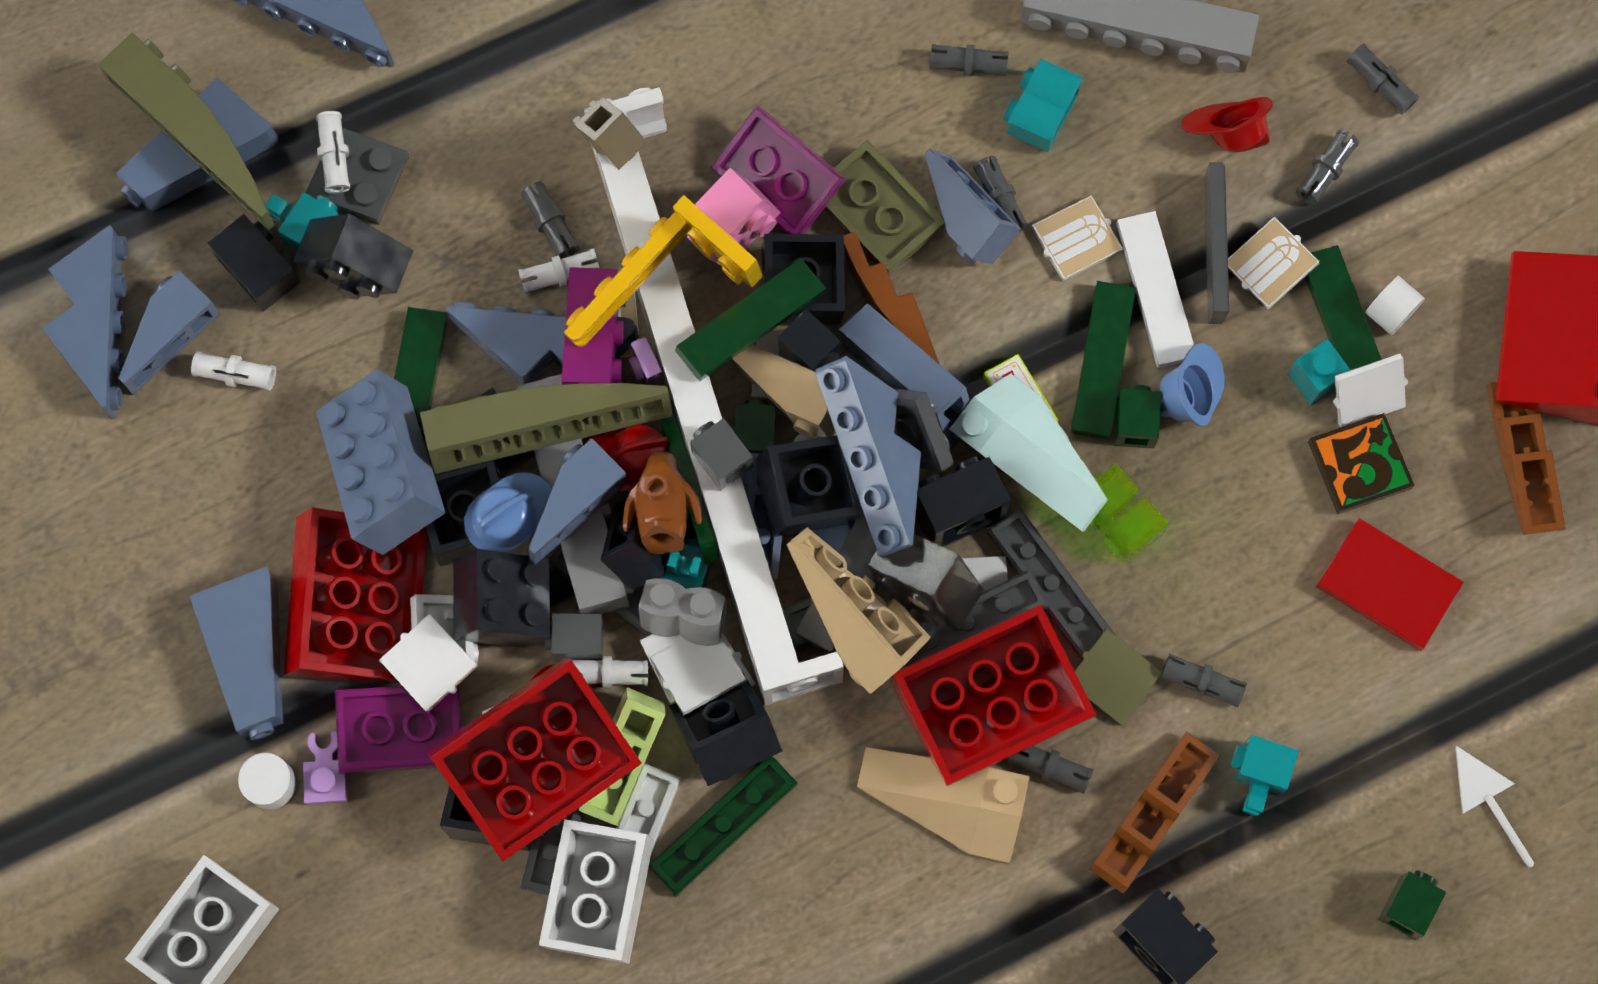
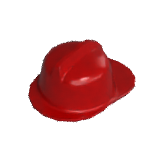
[1181,97,1273,152]
[587,425,670,493]

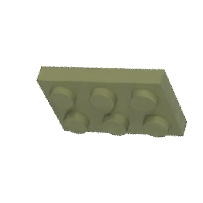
[824,140,946,275]

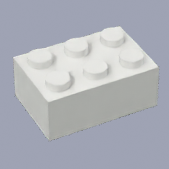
[539,819,654,964]
[125,855,279,984]

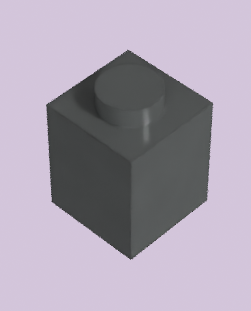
[690,418,754,491]
[544,614,604,662]

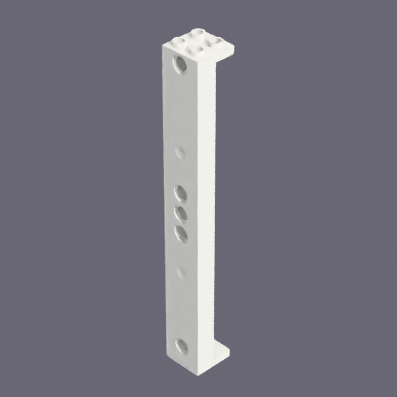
[584,87,843,706]

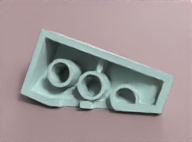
[950,374,1108,532]

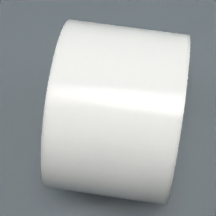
[1365,276,1425,336]
[238,753,297,810]

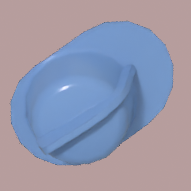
[1160,343,1225,427]
[464,473,552,553]

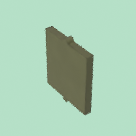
[1074,629,1162,726]

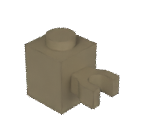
[572,97,647,170]

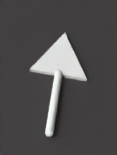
[1455,746,1534,868]

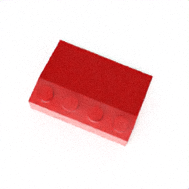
[1495,251,1598,425]
[284,507,427,683]
[891,605,1096,787]
[427,657,642,862]

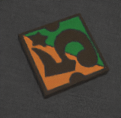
[1308,413,1415,514]

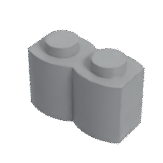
[639,578,726,646]

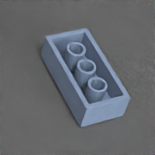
[316,369,445,555]

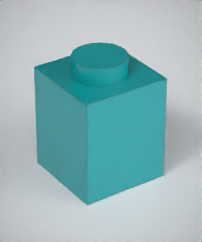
[1287,339,1351,406]

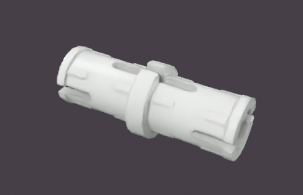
[316,111,350,194]
[518,248,600,294]
[191,351,276,391]
[572,656,649,689]

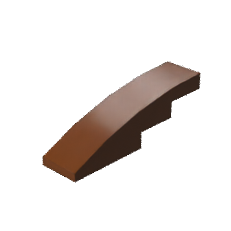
[844,232,940,365]
[1486,382,1566,535]
[1089,731,1220,894]

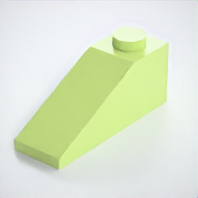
[579,687,666,826]

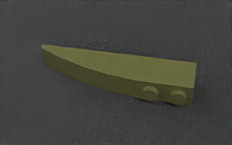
[98,33,275,230]
[420,383,672,474]

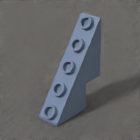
[234,0,394,67]
[42,225,128,419]
[446,302,639,385]
[815,356,921,557]

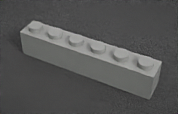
[1020,0,1260,73]
[516,374,634,614]

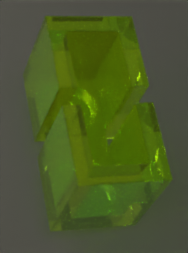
[1088,463,1170,563]

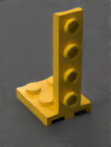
[564,195,762,347]

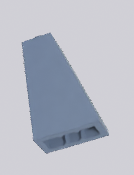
[116,77,279,212]
[839,303,970,450]
[190,567,283,740]

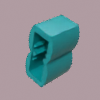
[1003,59,1083,152]

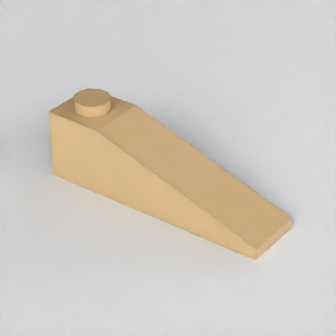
[730,345,837,439]
[787,527,931,694]
[857,747,1030,864]

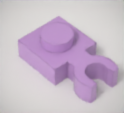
[628,337,664,386]
[303,731,348,805]

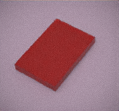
[1316,518,1464,651]

